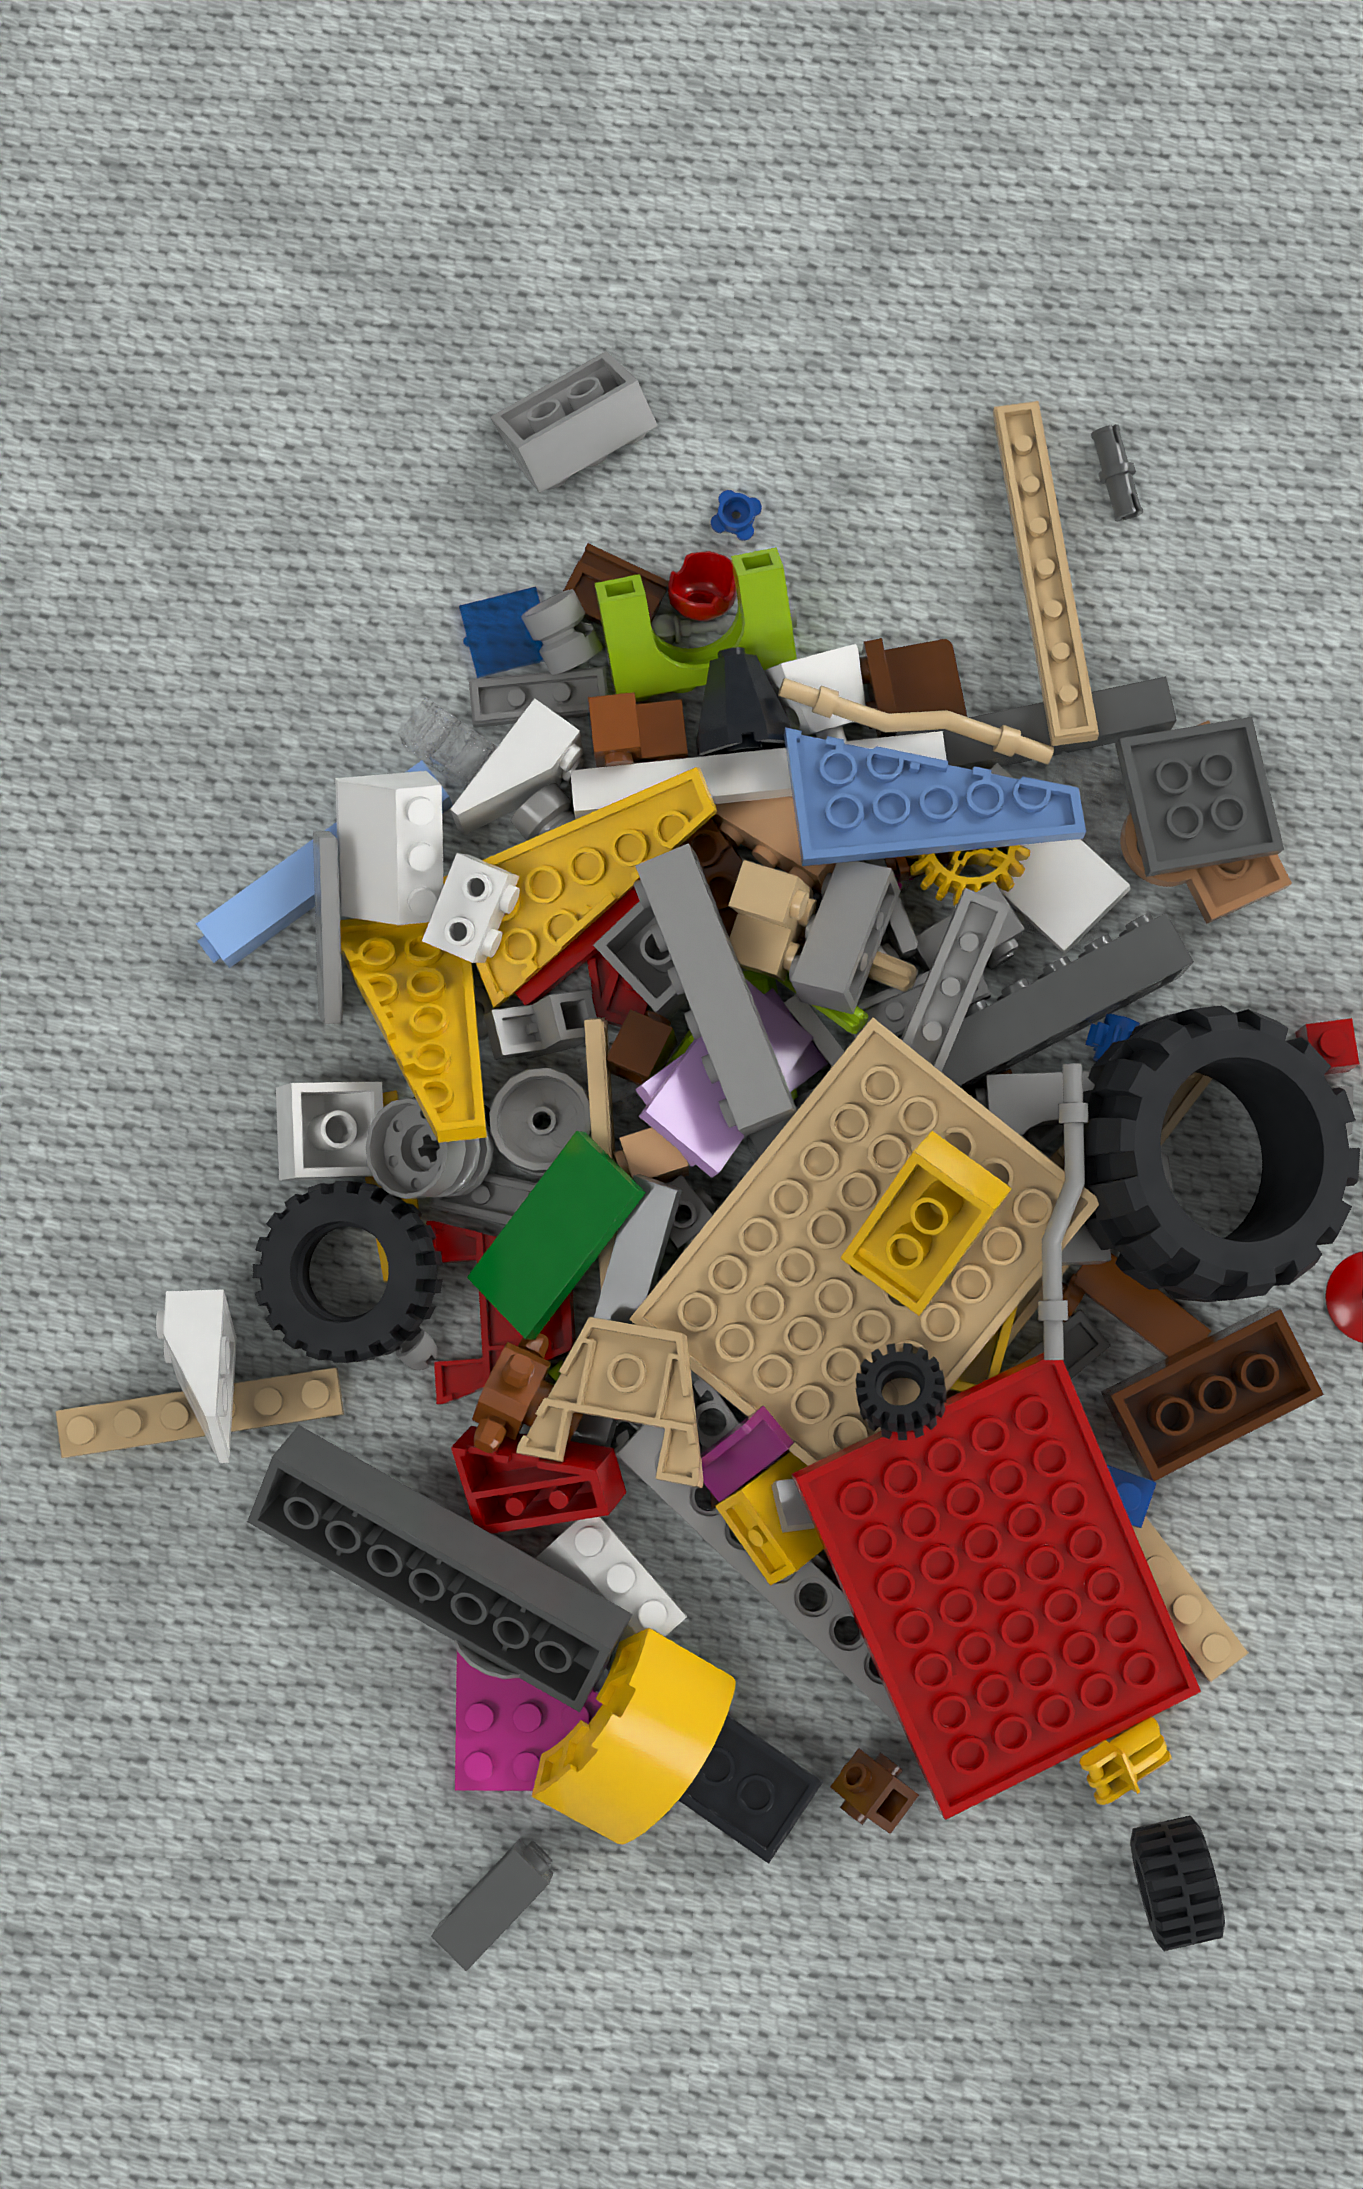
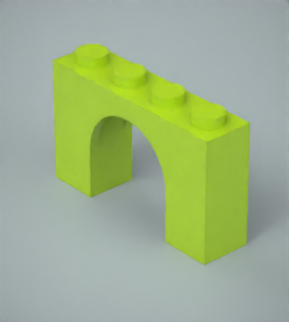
[594,547,797,702]

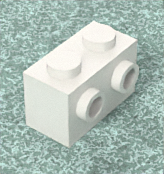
[422,853,520,963]

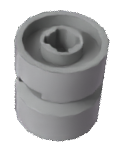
[521,589,603,675]
[511,783,575,841]

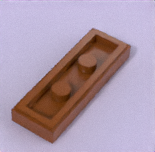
[1074,1253,1211,1358]

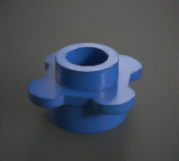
[711,490,762,541]

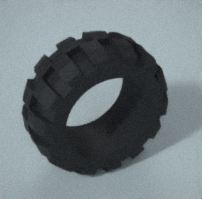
[1083,1005,1360,1302]

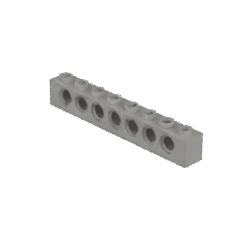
[615,1425,899,1723]

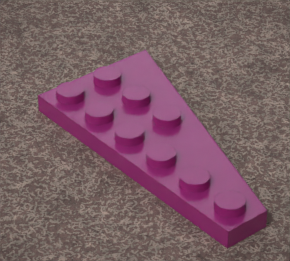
[455,1651,602,1791]

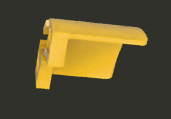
[531,1628,736,1844]

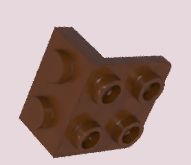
[859,638,968,738]

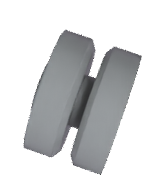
[489,1068,591,1179]

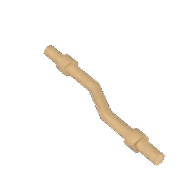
[778,678,1054,765]

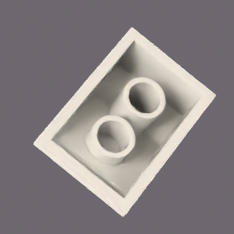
[450,698,585,835]
[156,1289,237,1463]

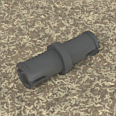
[1091,424,1144,522]

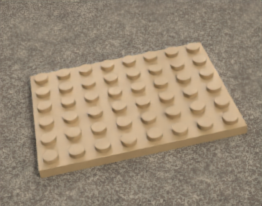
[629,1017,1099,1466]

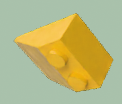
[840,1131,1012,1316]

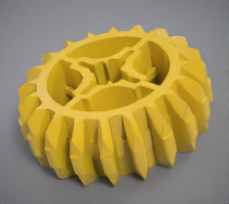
[905,845,1030,906]

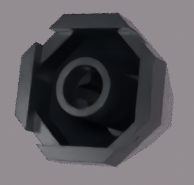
[696,647,791,757]

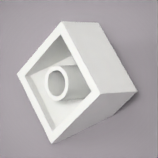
[276,1082,383,1181]

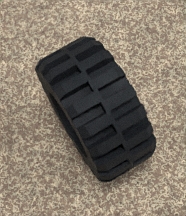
[252,1181,443,1363]

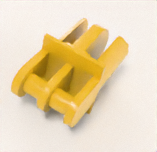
[1079,1717,1172,1805]

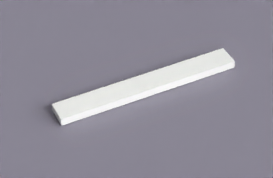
[571,731,947,819]

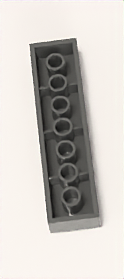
[247,1425,633,1712]

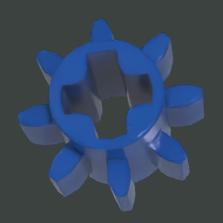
[1085,1014,1140,1062]

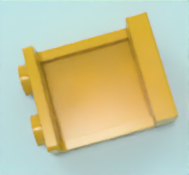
[715,1450,824,1586]

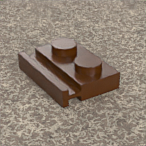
[563,543,669,626]

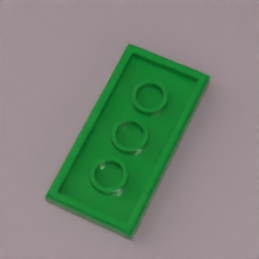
[467,1131,646,1340]

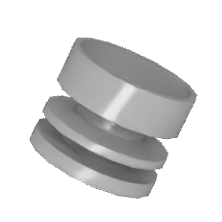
[366,1098,494,1199]

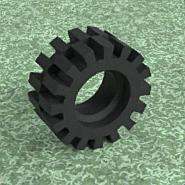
[855,1343,947,1440]

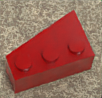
[451,1426,627,1534]

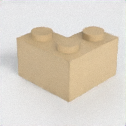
[728,860,817,981]

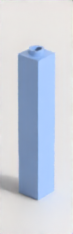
[196,760,453,968]

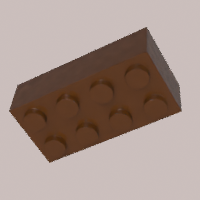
[1101,1307,1324,1481]

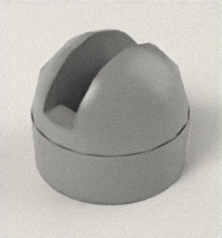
[396,1328,437,1370]

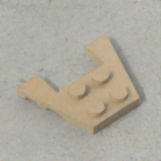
[516,1317,704,1488]

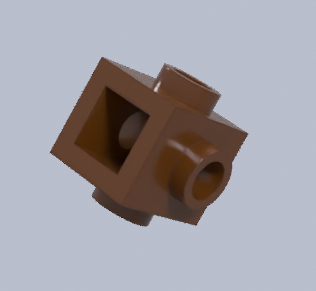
[830,1748,919,1834]

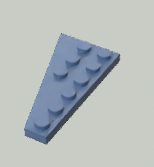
[784,727,1086,866]

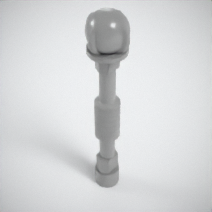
[651,609,797,645]

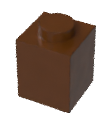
[606,1009,678,1086]

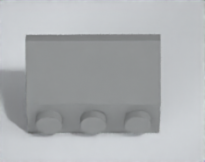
[490,351,658,493]

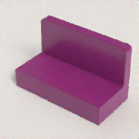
[701,1405,794,1502]

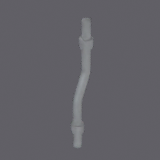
[1038,1064,1088,1360]

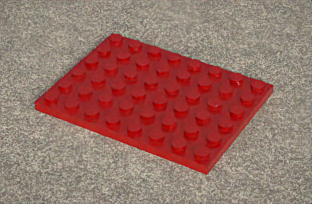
[791,1352,1201,1820]

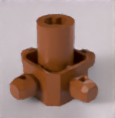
[472,1333,583,1453]

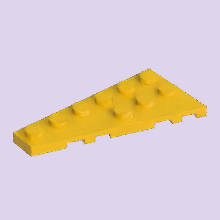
[443,767,718,1008]
[340,918,487,1143]

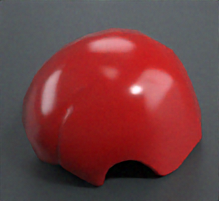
[668,551,737,622]

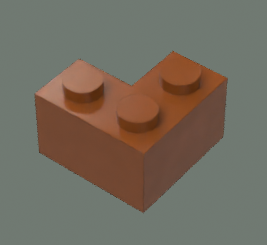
[588,692,688,768]

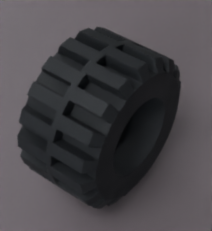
[1130,1815,1225,1951]

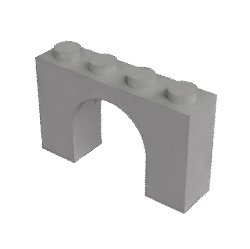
[972,1071,1111,1266]

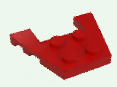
[426,1221,576,1405]

